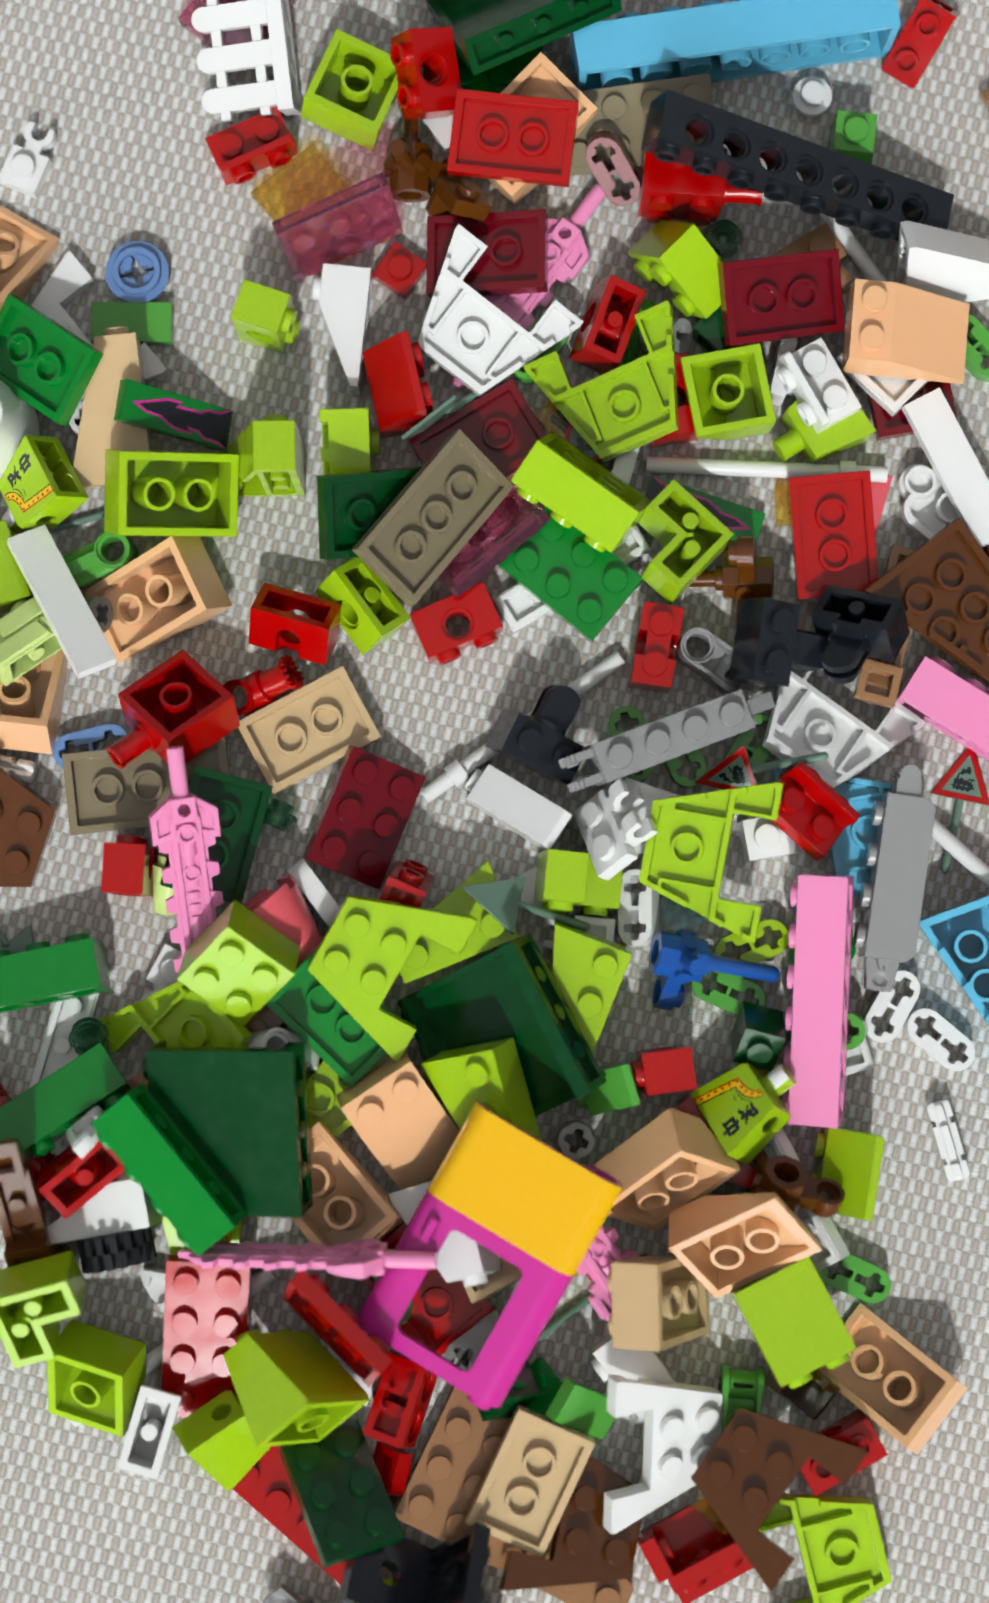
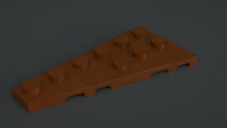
[862,518,989,684]

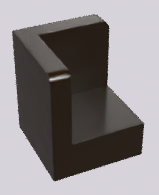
[766,1369,840,1420]

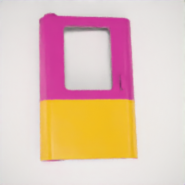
[357,1100,624,1411]

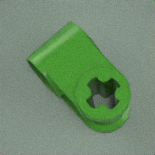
[719,1363,765,1434]

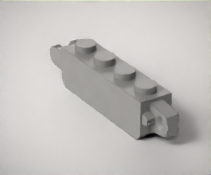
[558,689,776,793]
[853,763,936,992]

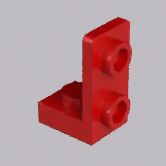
[881,0,961,88]
[379,859,434,908]
[637,1497,728,1583]

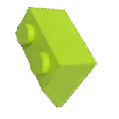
[680,343,776,441]
[809,1127,885,1221]
[47,1319,146,1438]

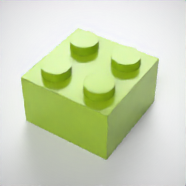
[301,28,398,151]
[177,900,301,1026]

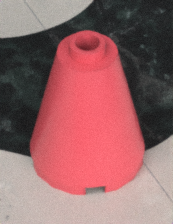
[243,874,323,965]

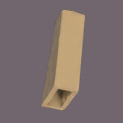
[73,326,153,489]

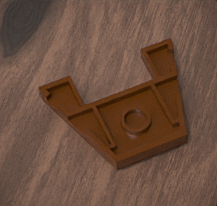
[0,768,58,887]
[691,1407,868,1591]
[499,1455,642,1591]

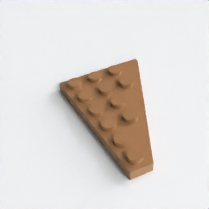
[394,1366,634,1603]

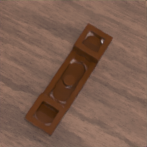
[0,1138,53,1267]

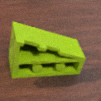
[319,408,381,475]
[225,414,305,497]
[400,861,519,984]
[552,921,632,1053]
[420,1037,542,1141]

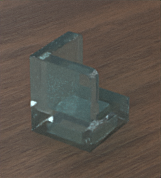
[660,894,710,933]

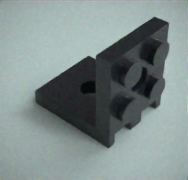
[338,1522,491,1603]

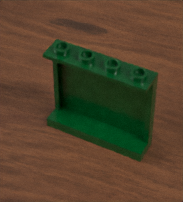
[425,0,623,76]
[396,933,607,1131]
[142,1041,313,1218]

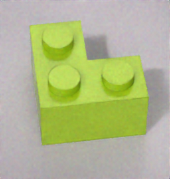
[627,220,723,319]
[638,479,734,605]
[533,849,623,917]
[0,1250,86,1368]

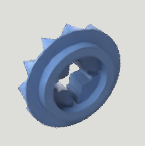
[105,241,170,302]

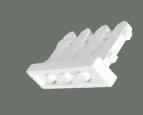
[191,0,302,122]

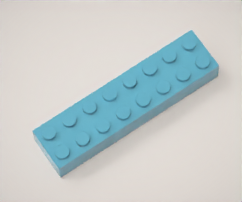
[569,0,901,91]

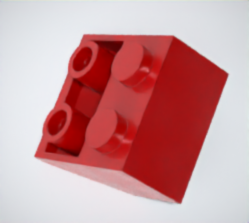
[362,331,433,439]

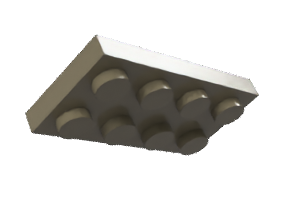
[570,73,713,176]
[351,429,514,606]
[62,737,230,835]

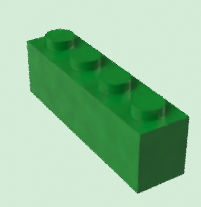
[0,933,111,1014]
[0,1042,132,1159]
[91,1083,248,1256]

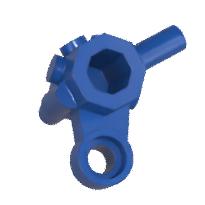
[648,929,780,1011]

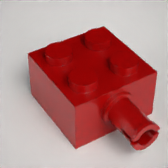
[637,148,763,226]
[106,649,240,769]

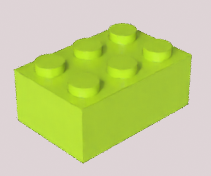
[510,432,652,553]
[104,449,239,537]

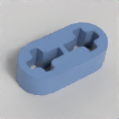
[53,724,128,768]

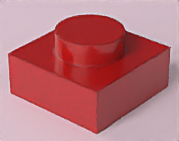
[373,242,427,300]
[373,1441,413,1496]

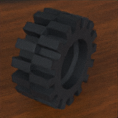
[77,1227,157,1274]

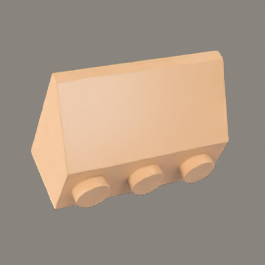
[592,1108,740,1231]

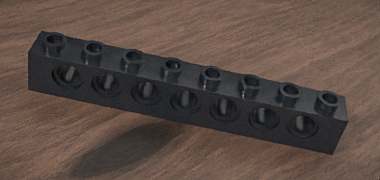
[641,89,954,241]

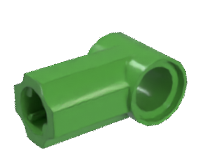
[63,532,138,590]

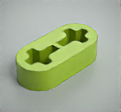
[713,919,789,963]

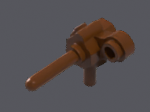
[384,120,470,203]
[644,536,774,627]
[751,1149,845,1218]

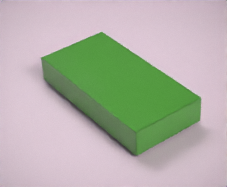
[91,302,173,345]
[545,1378,615,1440]

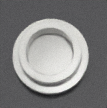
[792,76,832,117]

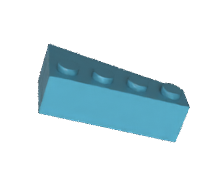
[919,894,989,1027]

